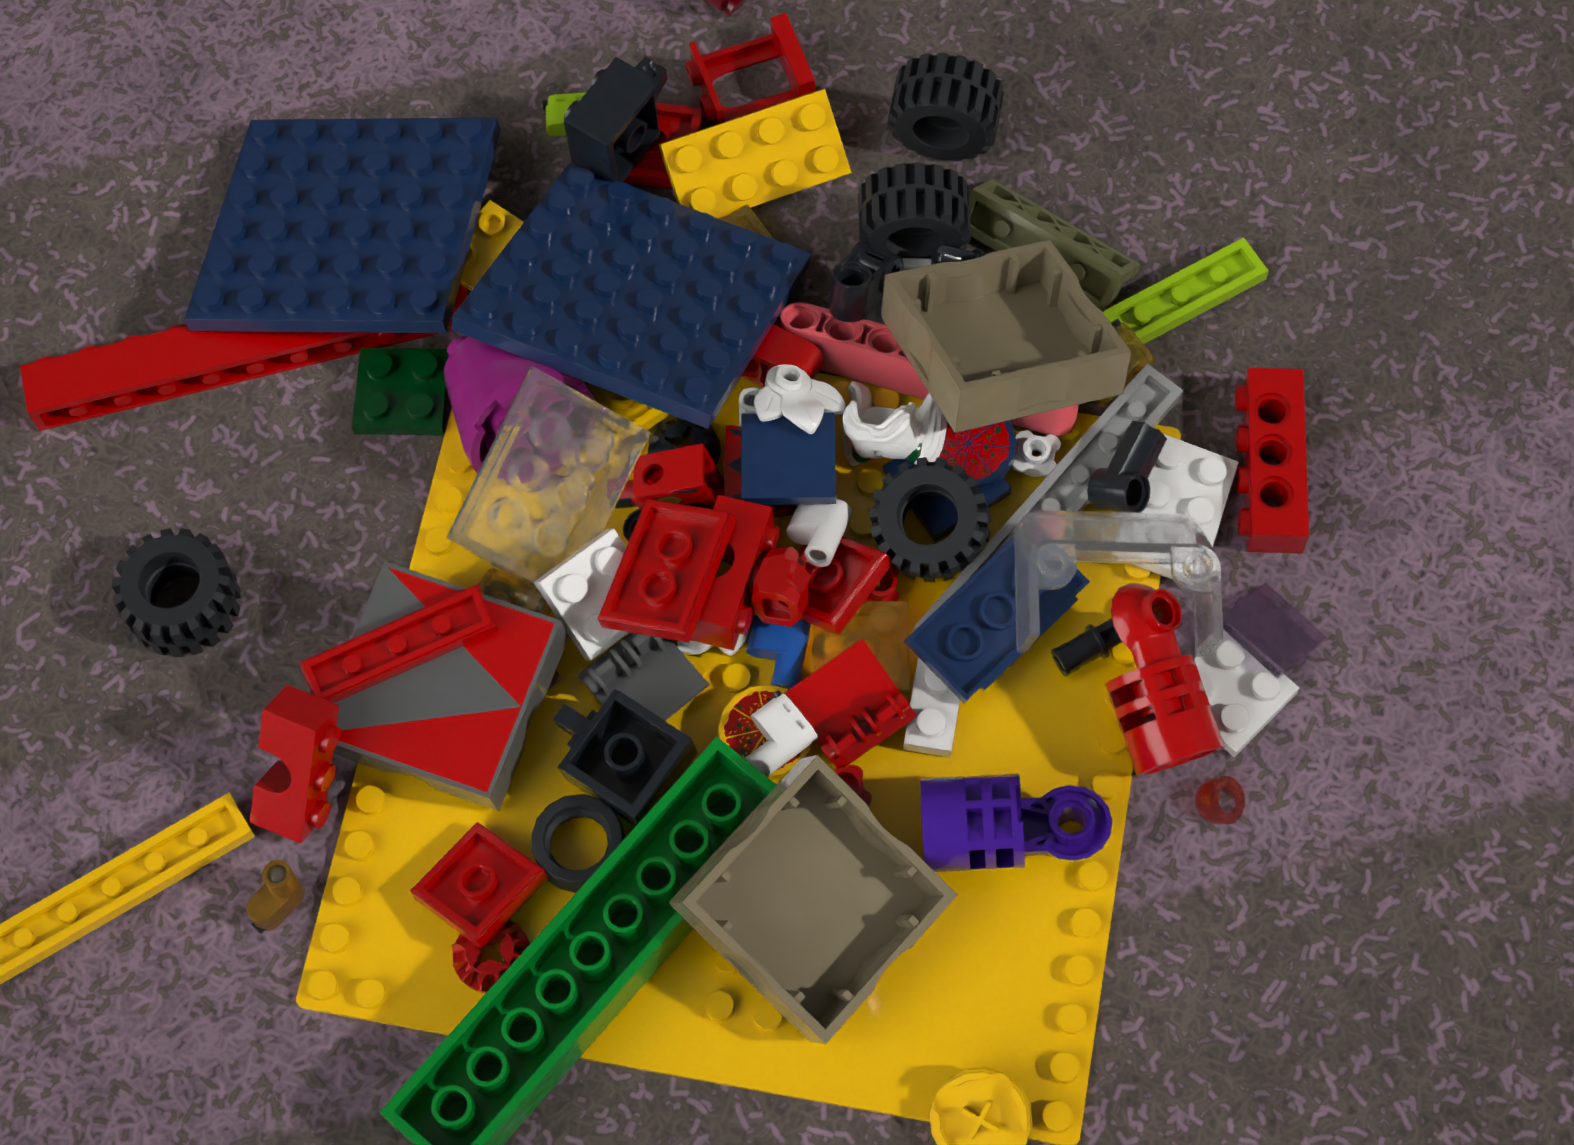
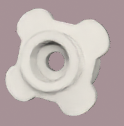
[1012,430,1061,477]

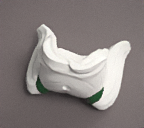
[843,381,947,466]

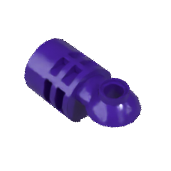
[920,773,1112,872]

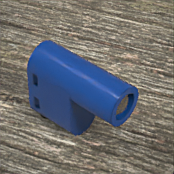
[746,615,811,690]

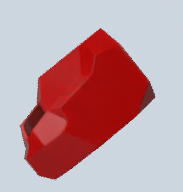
[752,547,811,627]

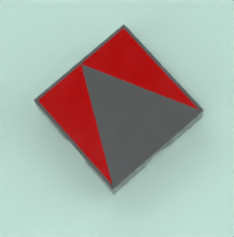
[333,561,569,811]

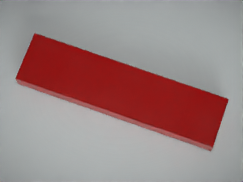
[299,584,498,703]

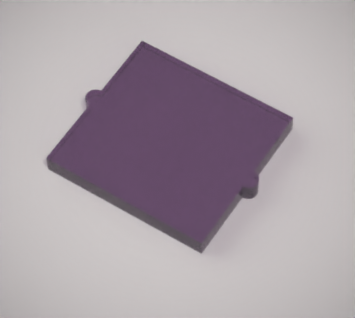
[1217,583,1326,679]

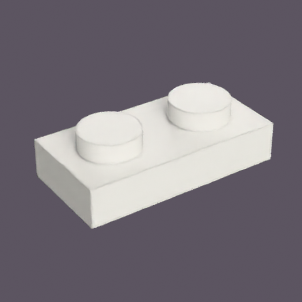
[903,657,960,757]

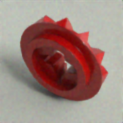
[452,920,530,993]

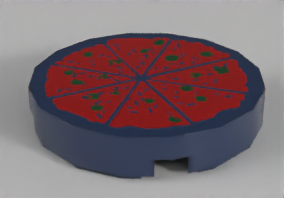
[935,420,1017,489]

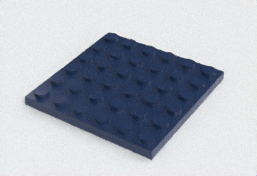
[184,117,501,333]
[451,163,812,429]

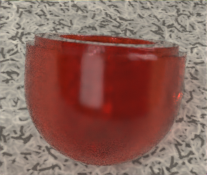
[1195,776,1245,825]

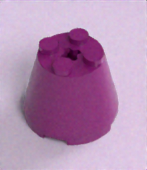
[444,336,596,484]

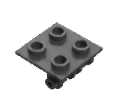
[577,632,709,721]

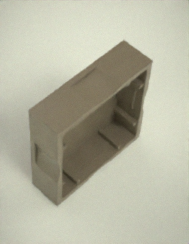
[881,240,1131,433]
[669,755,957,1044]

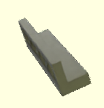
[970,179,1141,312]

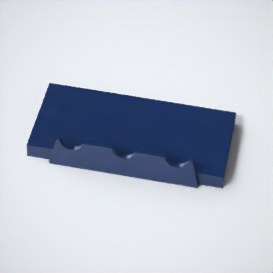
[904,521,1090,704]

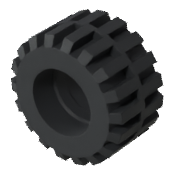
[887,53,1004,161]
[858,162,971,259]
[869,457,991,582]
[112,528,241,657]

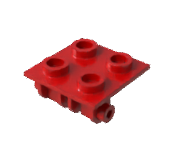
[784,638,917,768]

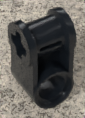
[829,241,903,322]

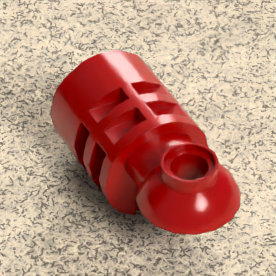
[1105,583,1225,776]

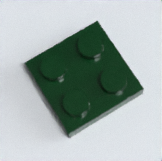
[352,348,449,436]

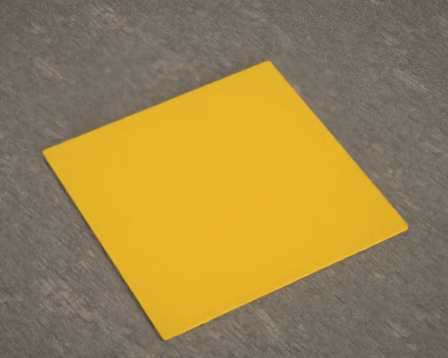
[296,373,1181,1145]

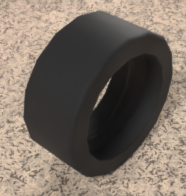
[531,794,625,893]

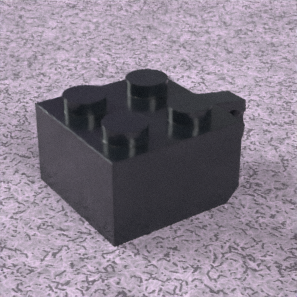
[563,57,668,183]
[553,689,698,827]

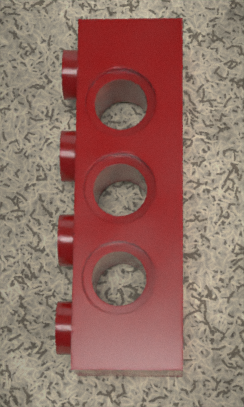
[1235,367,1309,554]

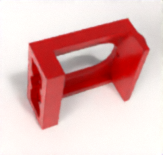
[685,13,816,125]

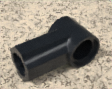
[1087,421,1167,515]

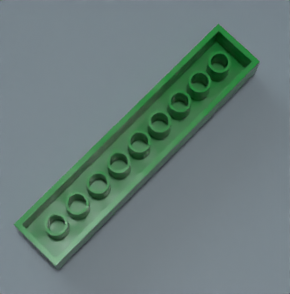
[380,737,777,1145]

